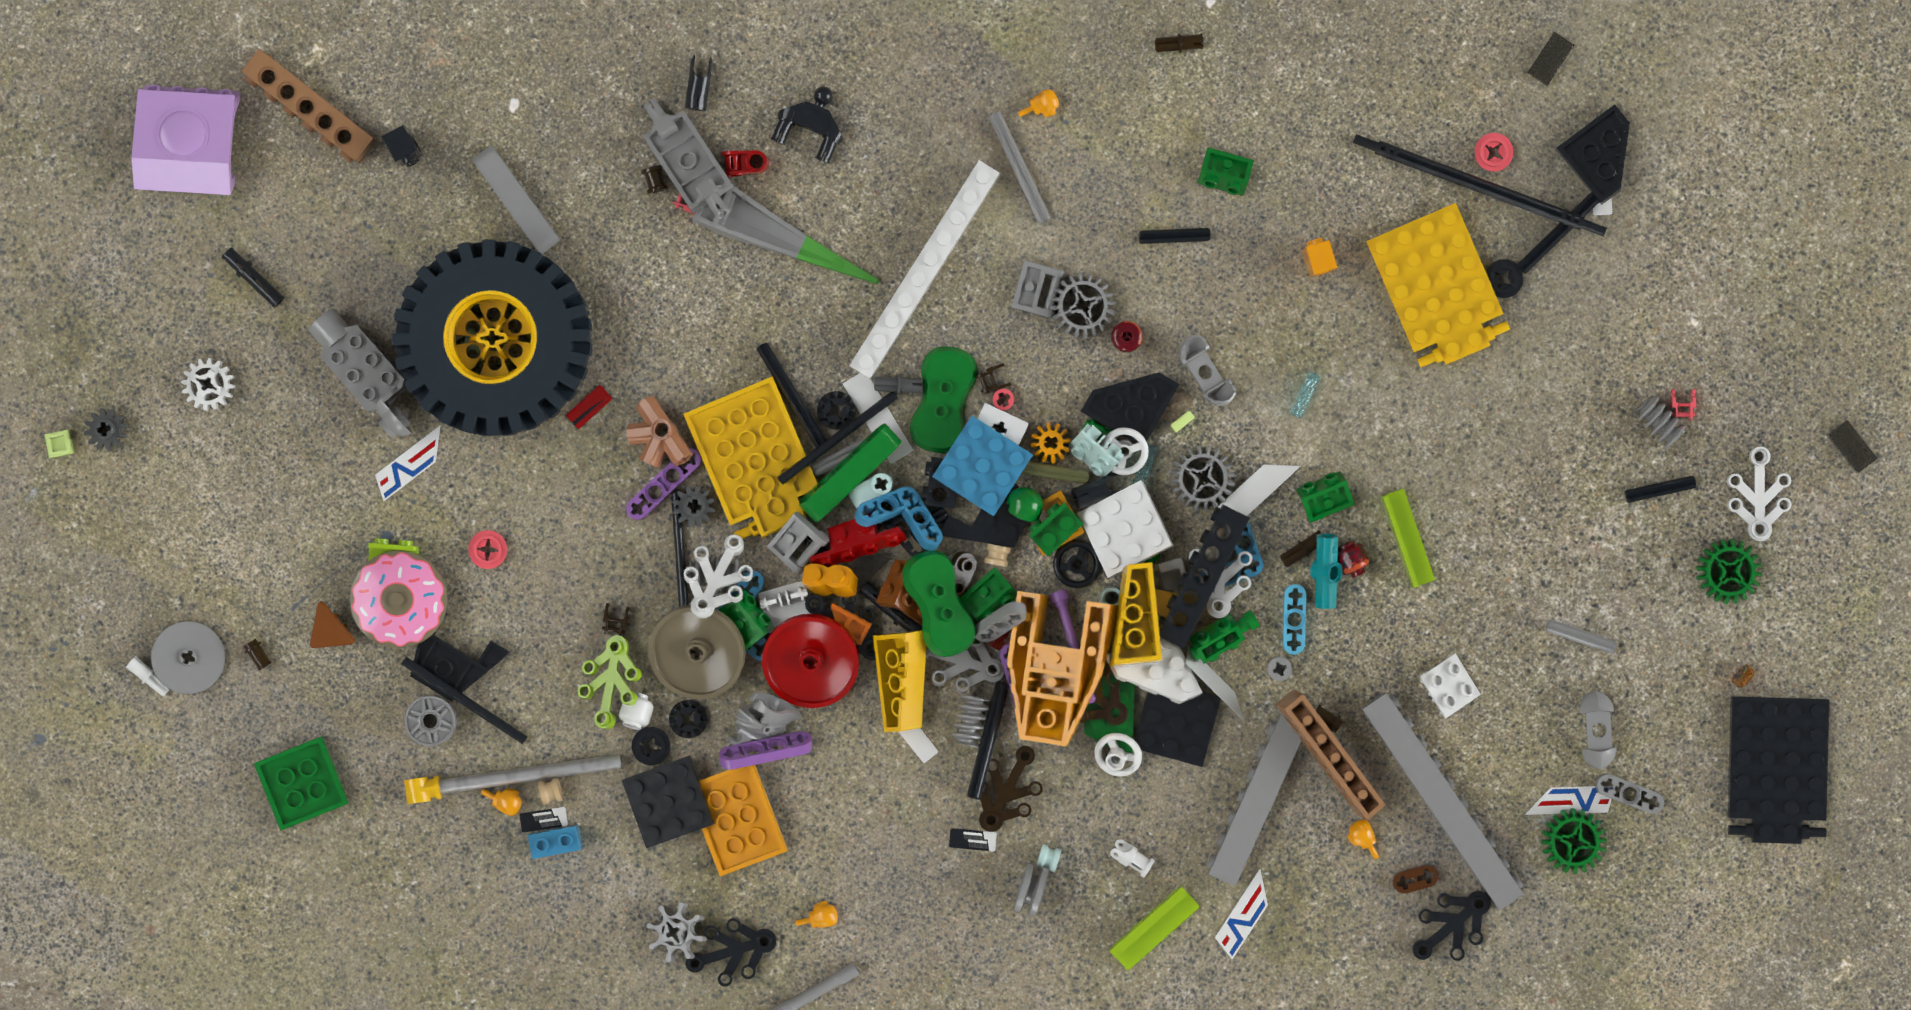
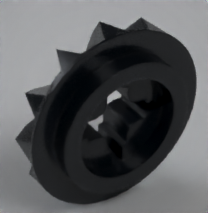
[1486,259,1523,298]
[817,391,856,430]
[669,700,708,738]
[632,727,670,765]

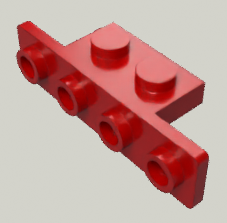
[810,513,907,568]

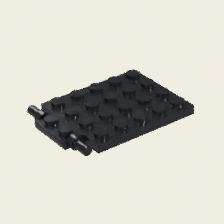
[1727,696,1830,844]

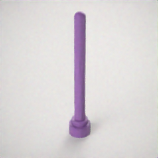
[1049,589,1095,703]

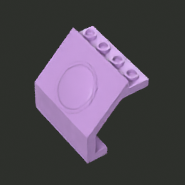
[131,85,240,195]

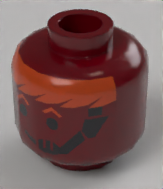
[1111,321,1142,353]
[1337,540,1370,578]

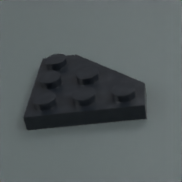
[1556,104,1630,205]
[1080,372,1180,443]

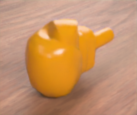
[1018,89,1059,117]
[480,788,522,816]
[1347,819,1379,859]
[796,901,838,928]

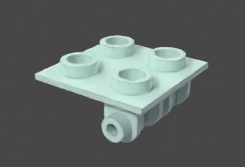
[1067,424,1124,477]

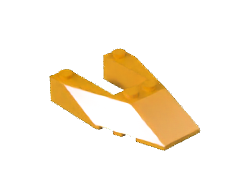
[1007,591,1118,746]

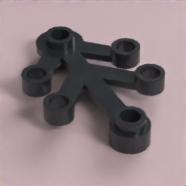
[805,594,876,660]
[1412,891,1491,961]
[685,918,777,987]

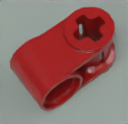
[722,150,769,177]

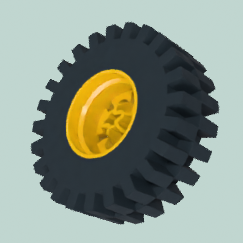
[392,239,593,436]

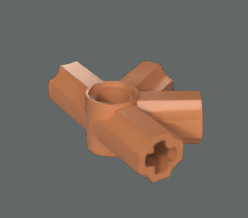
[626,395,693,468]

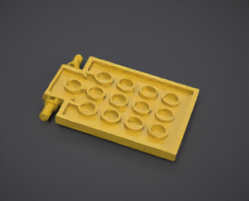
[1366,203,1510,368]
[683,376,818,539]

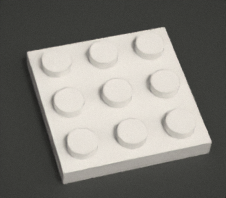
[1077,480,1174,578]

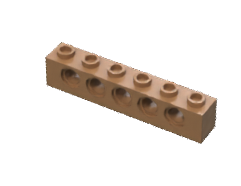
[241,49,377,163]
[1275,689,1385,821]

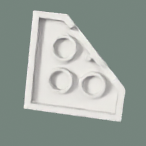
[1106,637,1203,704]

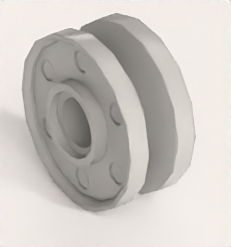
[404,695,458,746]
[1013,863,1049,918]

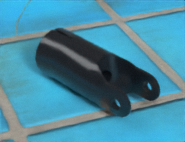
[685,55,712,112]
[1071,473,1125,509]

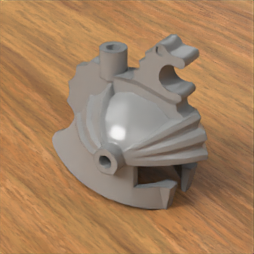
[728,691,802,745]

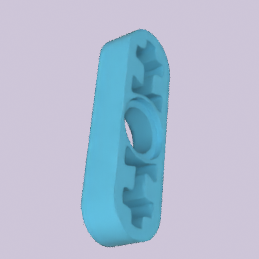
[1282,584,1306,655]

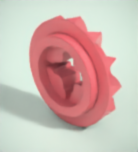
[1474,133,1513,172]
[468,530,508,569]

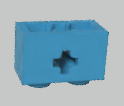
[528,824,583,859]

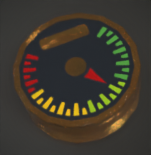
[1732,664,1755,688]

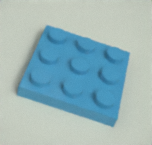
[932,416,1033,516]

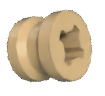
[984,544,1011,567]
[538,777,563,805]

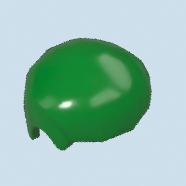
[1006,487,1044,522]

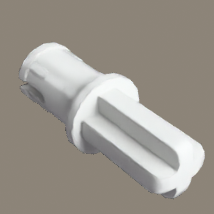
[125,656,170,696]

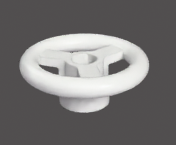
[1101,427,1149,475]
[1094,733,1142,777]

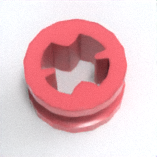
[993,389,1014,411]

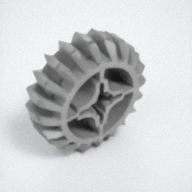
[1050,273,1116,339]
[1170,445,1235,511]

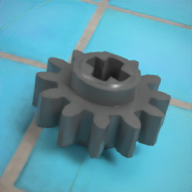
[84,408,129,451]
[672,485,715,527]

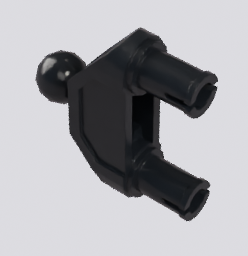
[770,86,843,164]

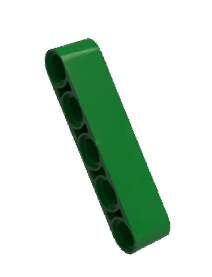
[798,423,902,522]

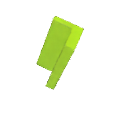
[1380,488,1435,588]
[1109,885,1199,970]

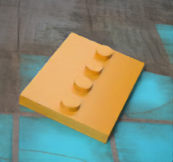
[699,765,788,877]

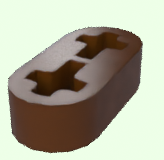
[1392,865,1438,894]

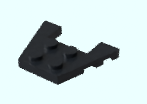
[941,483,1028,548]
[410,612,510,702]

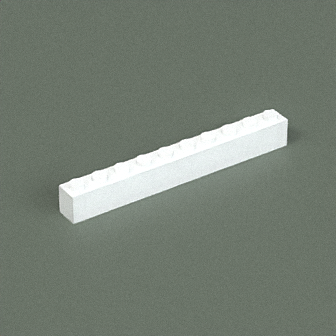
[849,160,1000,380]

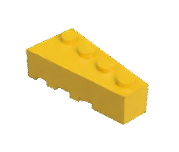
[1109,563,1162,666]
[873,630,926,732]

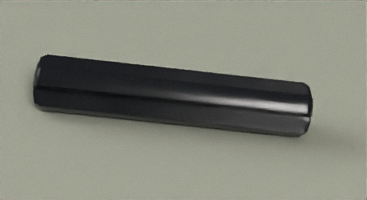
[1139,228,1211,244]
[1624,476,1696,503]

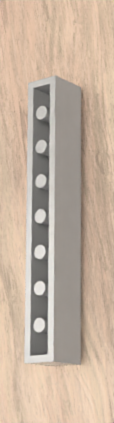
[1206,708,1316,886]

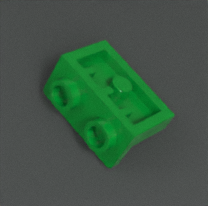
[1197,147,1254,196]
[1296,471,1355,523]
[1028,503,1083,557]
[959,567,1017,622]
[719,590,774,650]

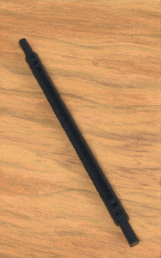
[1353,134,1607,237]

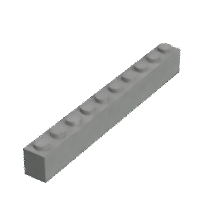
[1360,692,1524,910]

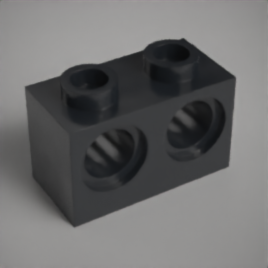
[382,125,423,168]
[922,457,957,509]

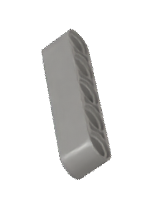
[472,145,561,254]

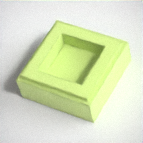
[1170,411,1195,433]
[44,430,75,458]

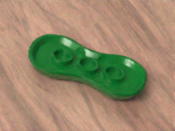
[910,346,978,453]
[902,550,976,657]

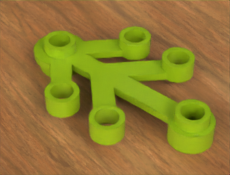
[578,635,642,730]

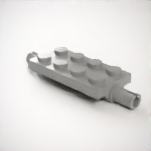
[643,99,733,219]

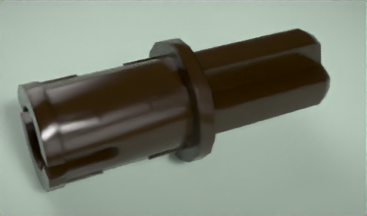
[1155,34,1204,53]
[1280,530,1321,567]

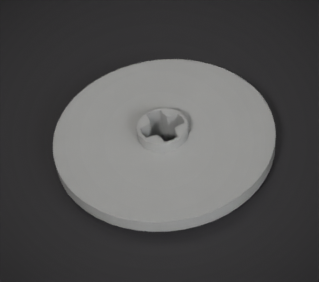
[151,621,225,694]

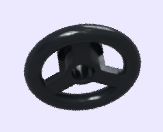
[1053,540,1101,588]

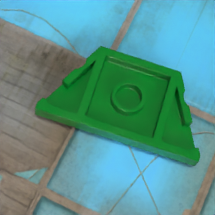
[1084,674,1135,753]

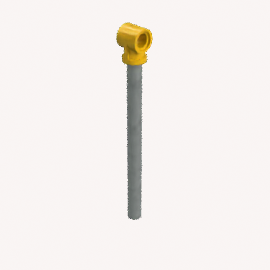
[404,754,622,804]

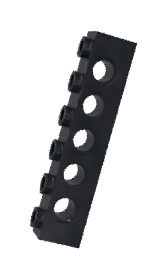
[1158,504,1250,649]

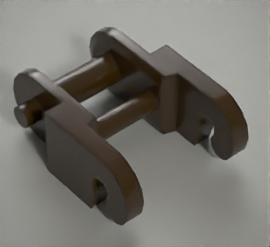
[976,363,1011,394]
[602,603,630,636]

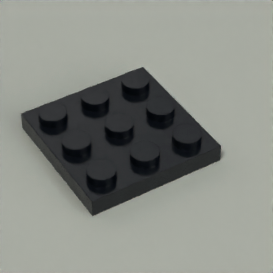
[1134,691,1221,767]
[622,755,715,848]

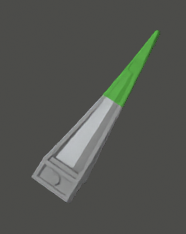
[692,186,879,284]

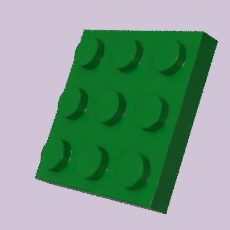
[254,736,349,831]

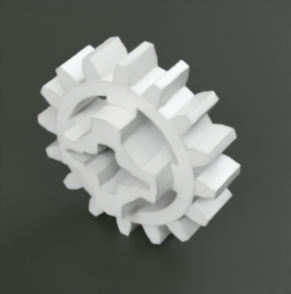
[181,358,235,411]

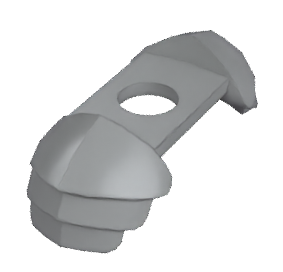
[1179,335,1236,406]
[1579,691,1616,769]

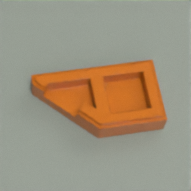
[831,602,872,645]

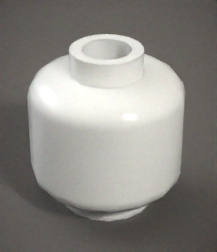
[619,692,654,730]

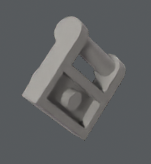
[1011,260,1066,319]
[767,511,829,574]

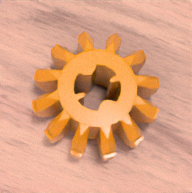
[1030,422,1071,464]

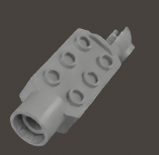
[308,309,412,438]

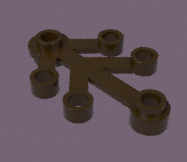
[1080,671,1128,726]
[979,745,1043,832]

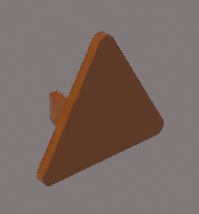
[310,601,355,648]

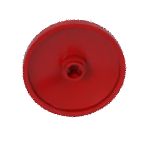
[762,614,859,708]

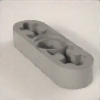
[975,602,1026,642]
[1595,774,1664,814]

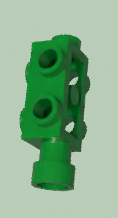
[1189,609,1260,664]

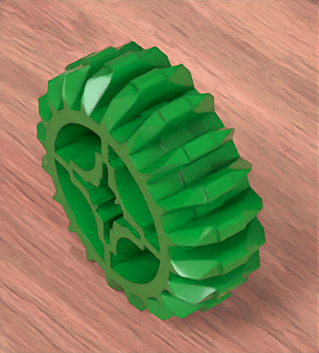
[1696,539,1762,604]
[1540,808,1607,874]

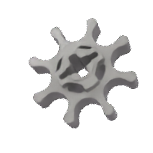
[646,902,707,962]

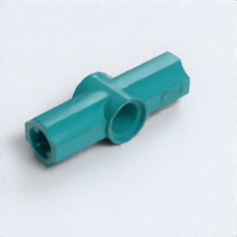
[1310,533,1343,609]

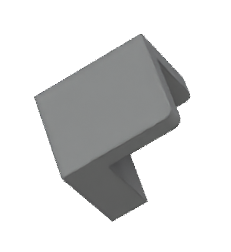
[1157,557,1186,591]

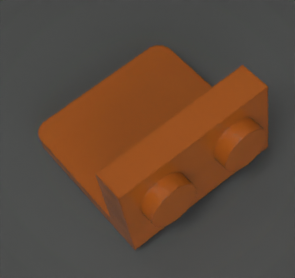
[876,559,923,625]

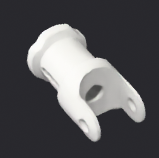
[1110,839,1155,878]

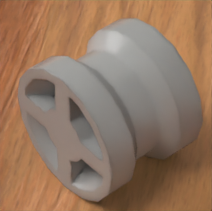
[1266,656,1292,681]

